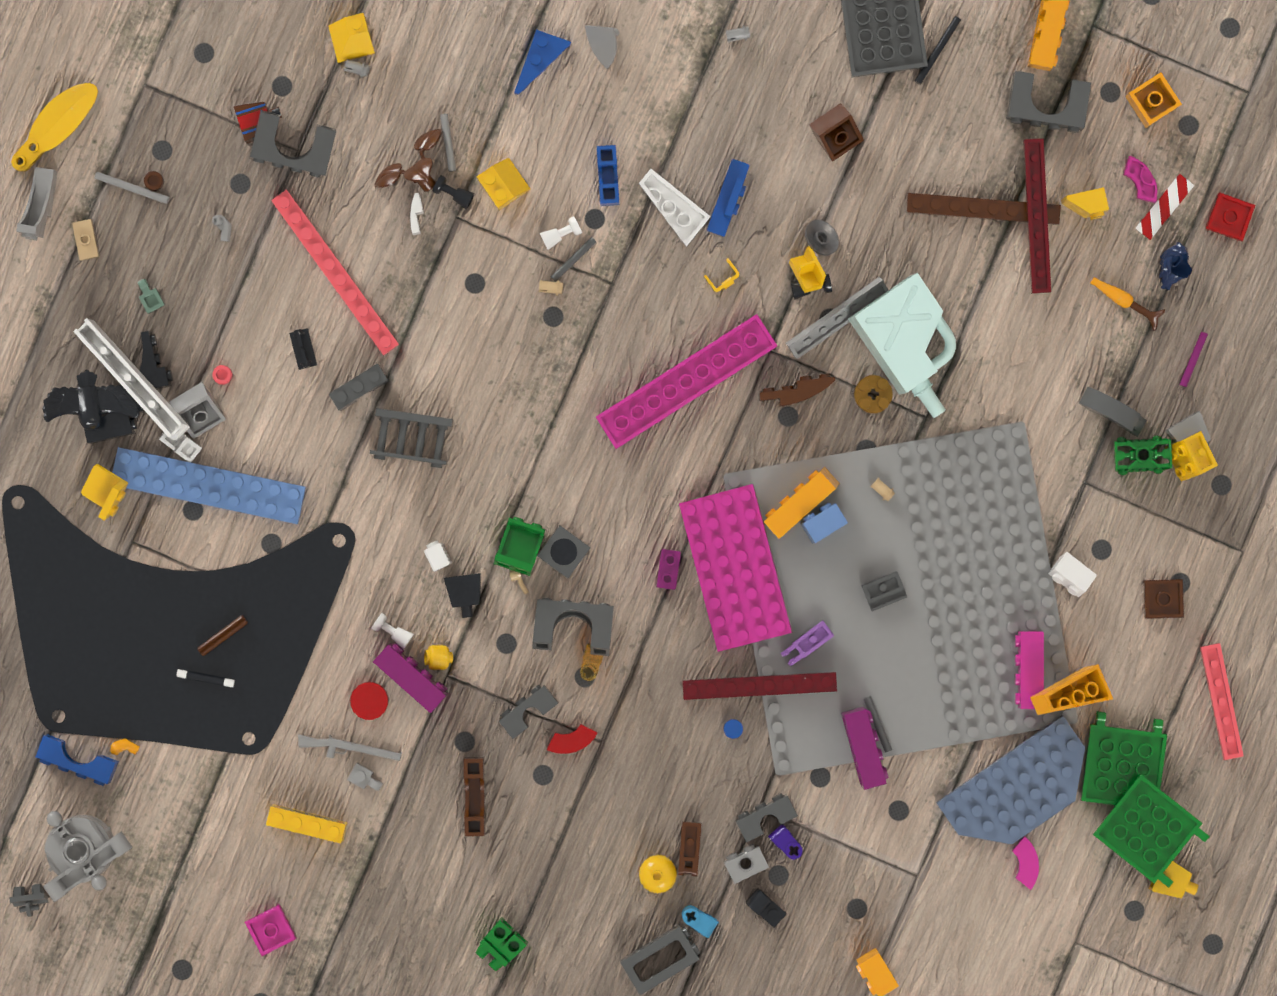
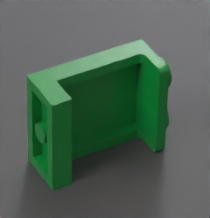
[494,517,545,576]

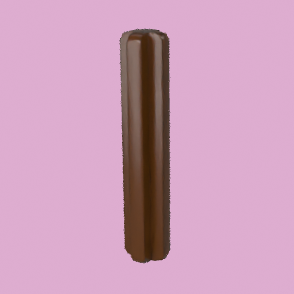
[197,615,248,656]

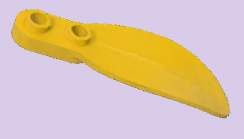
[12,83,98,172]

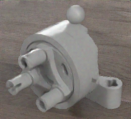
[43,811,133,902]

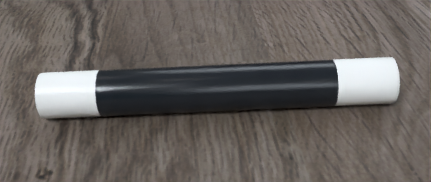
[177,669,235,687]

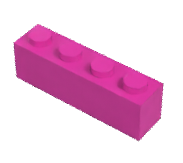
[1015,631,1044,709]

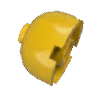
[639,855,677,894]

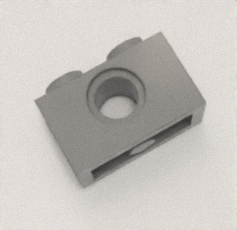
[724,844,769,884]

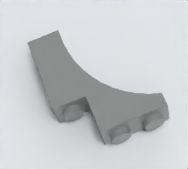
[16,167,58,241]

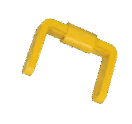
[704,258,739,292]

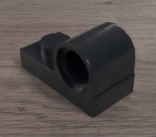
[745,888,787,928]

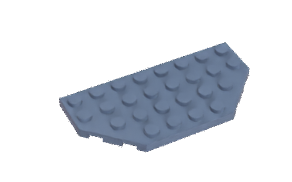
[936,715,1085,844]

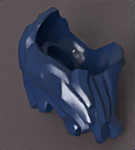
[1159,242,1192,290]

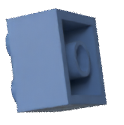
[801,502,848,543]

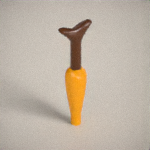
[1090,277,1165,331]

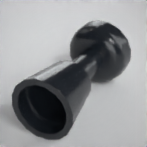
[432,175,475,210]
[791,274,832,300]

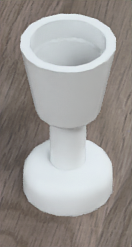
[540,216,582,250]
[371,613,414,650]

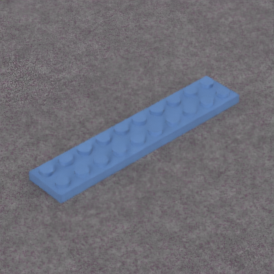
[112,447,306,524]

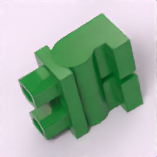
[475,917,528,972]

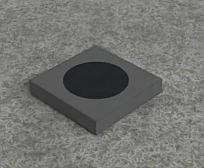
[537,525,591,578]

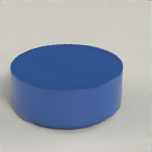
[724,719,743,739]

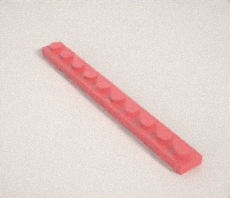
[271,189,399,355]

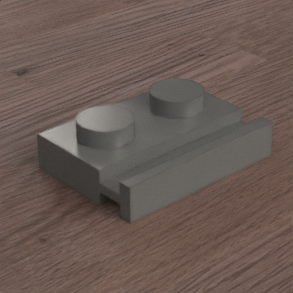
[861,571,907,612]

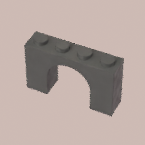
[1006,71,1091,133]
[250,110,336,178]
[532,598,614,656]

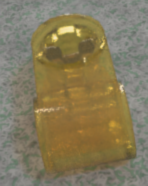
[580,643,603,681]

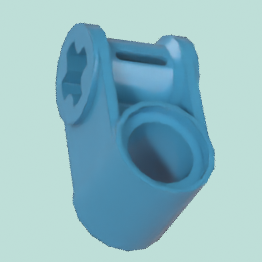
[682,905,719,938]

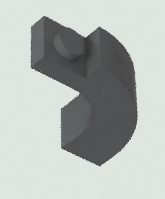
[1079,387,1147,437]

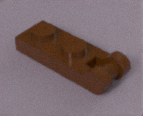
[678,821,701,877]

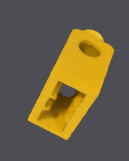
[1148,861,1199,899]

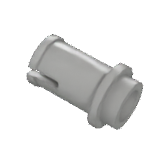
[726,25,750,42]
[344,59,370,78]

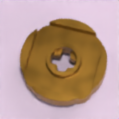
[854,375,893,414]

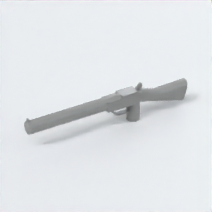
[298,734,402,761]

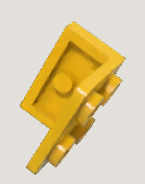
[81,464,128,521]

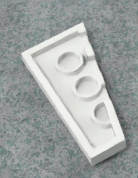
[639,169,711,247]

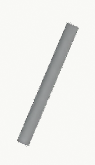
[95,172,170,204]

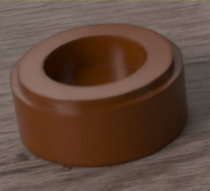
[144,171,164,191]

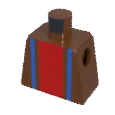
[234,102,282,144]

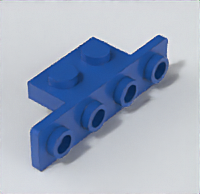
[707,159,749,237]

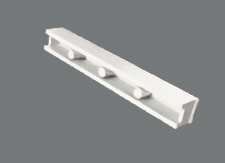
[73,318,190,441]

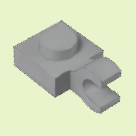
[347,763,383,791]

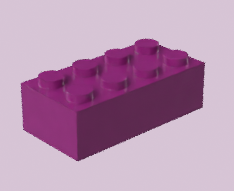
[373,643,448,713]
[841,707,889,790]

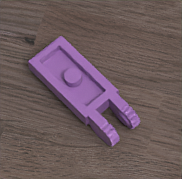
[781,620,834,666]

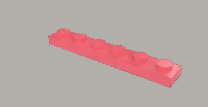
[1200,643,1244,760]

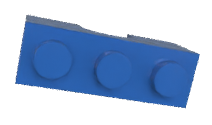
[597,145,620,206]

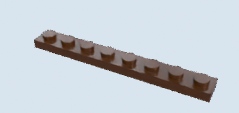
[906,193,1061,225]

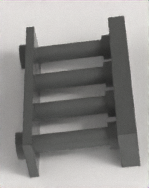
[370,408,453,468]

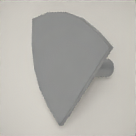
[585,25,619,69]

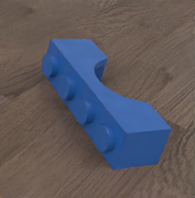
[35,734,119,786]

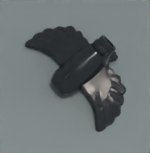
[42,370,139,430]

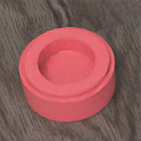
[213,365,233,385]

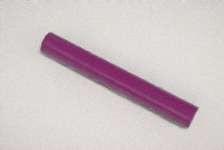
[1179,332,1208,387]

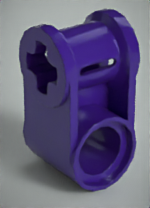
[768,824,803,860]

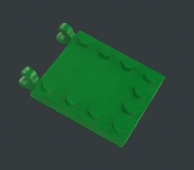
[1080,711,1168,805]
[1093,774,1210,888]

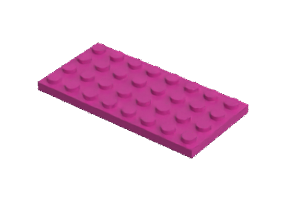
[679,484,793,652]

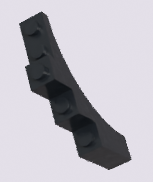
[84,331,173,444]

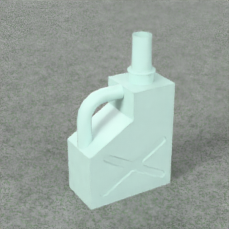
[848,273,956,418]

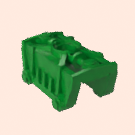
[1114,435,1172,475]

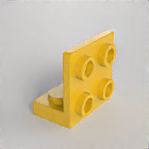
[1165,431,1218,481]

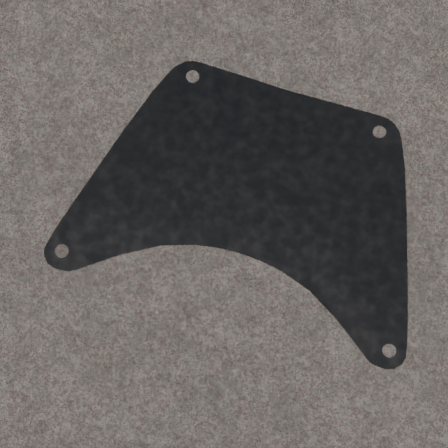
[2,485,356,755]

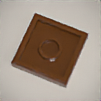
[1143,579,1184,619]

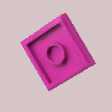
[245,904,297,956]

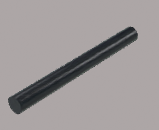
[914,16,961,85]

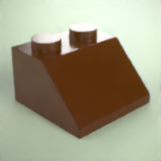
[809,103,864,162]

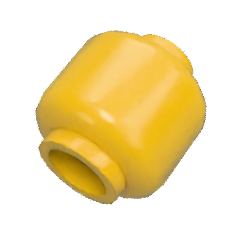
[424,645,453,670]

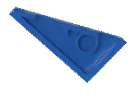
[514,30,571,95]

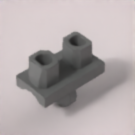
[9,884,49,917]

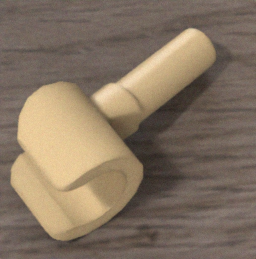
[510,570,528,594]

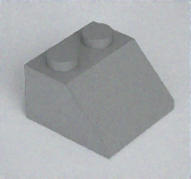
[169,382,226,439]

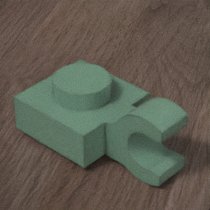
[137,279,165,314]

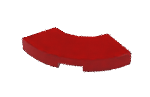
[546,724,598,754]

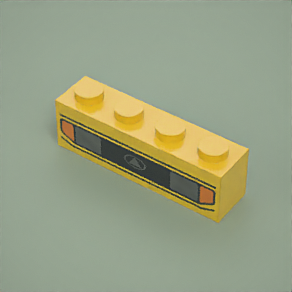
[266,804,348,843]

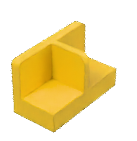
[789,246,826,293]

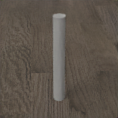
[440,114,456,172]

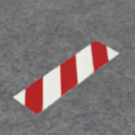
[1136,174,1194,240]

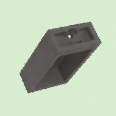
[620,924,700,995]

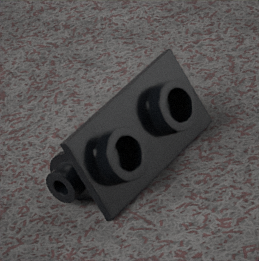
[289,328,317,370]

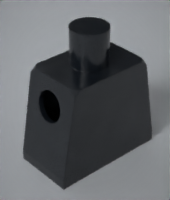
[444,573,481,618]

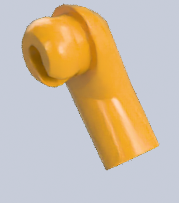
[110,739,140,755]

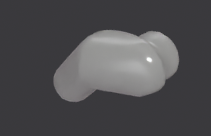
[212,215,232,242]

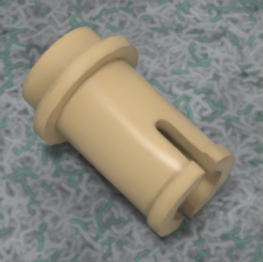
[539,280,563,296]
[870,478,895,501]

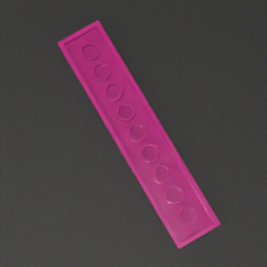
[596,314,777,449]

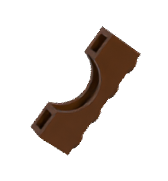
[464,757,485,837]

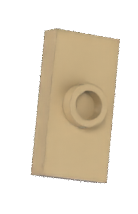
[72,219,99,261]

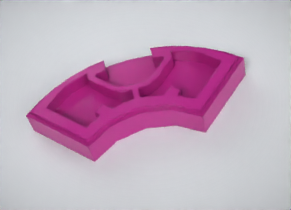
[1123,156,1157,203]
[1012,836,1039,890]

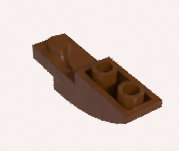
[759,374,835,407]

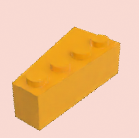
[1027,0,1070,71]
[764,466,840,539]
[1030,664,1113,715]

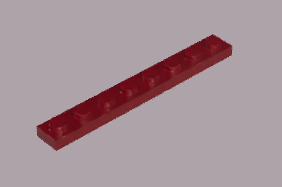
[1023,138,1051,294]
[683,672,837,700]

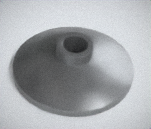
[805,220,839,256]

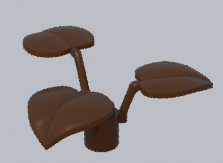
[375,129,442,192]

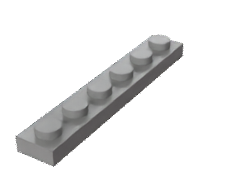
[786,277,889,359]

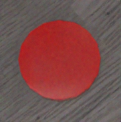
[350,682,389,720]

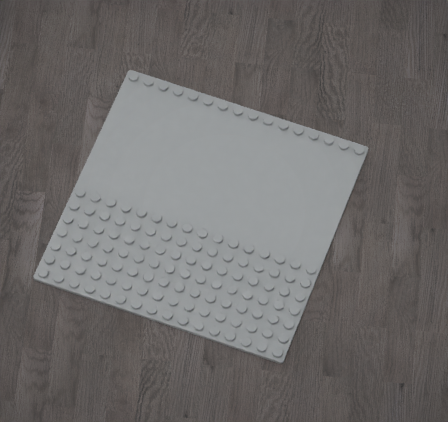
[723,422,1077,776]

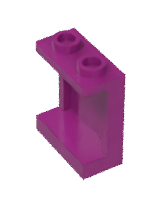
[656,549,681,590]

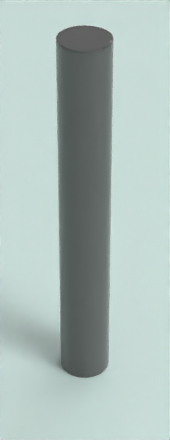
[550,237,596,282]
[864,696,892,753]

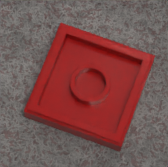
[1206,192,1256,242]

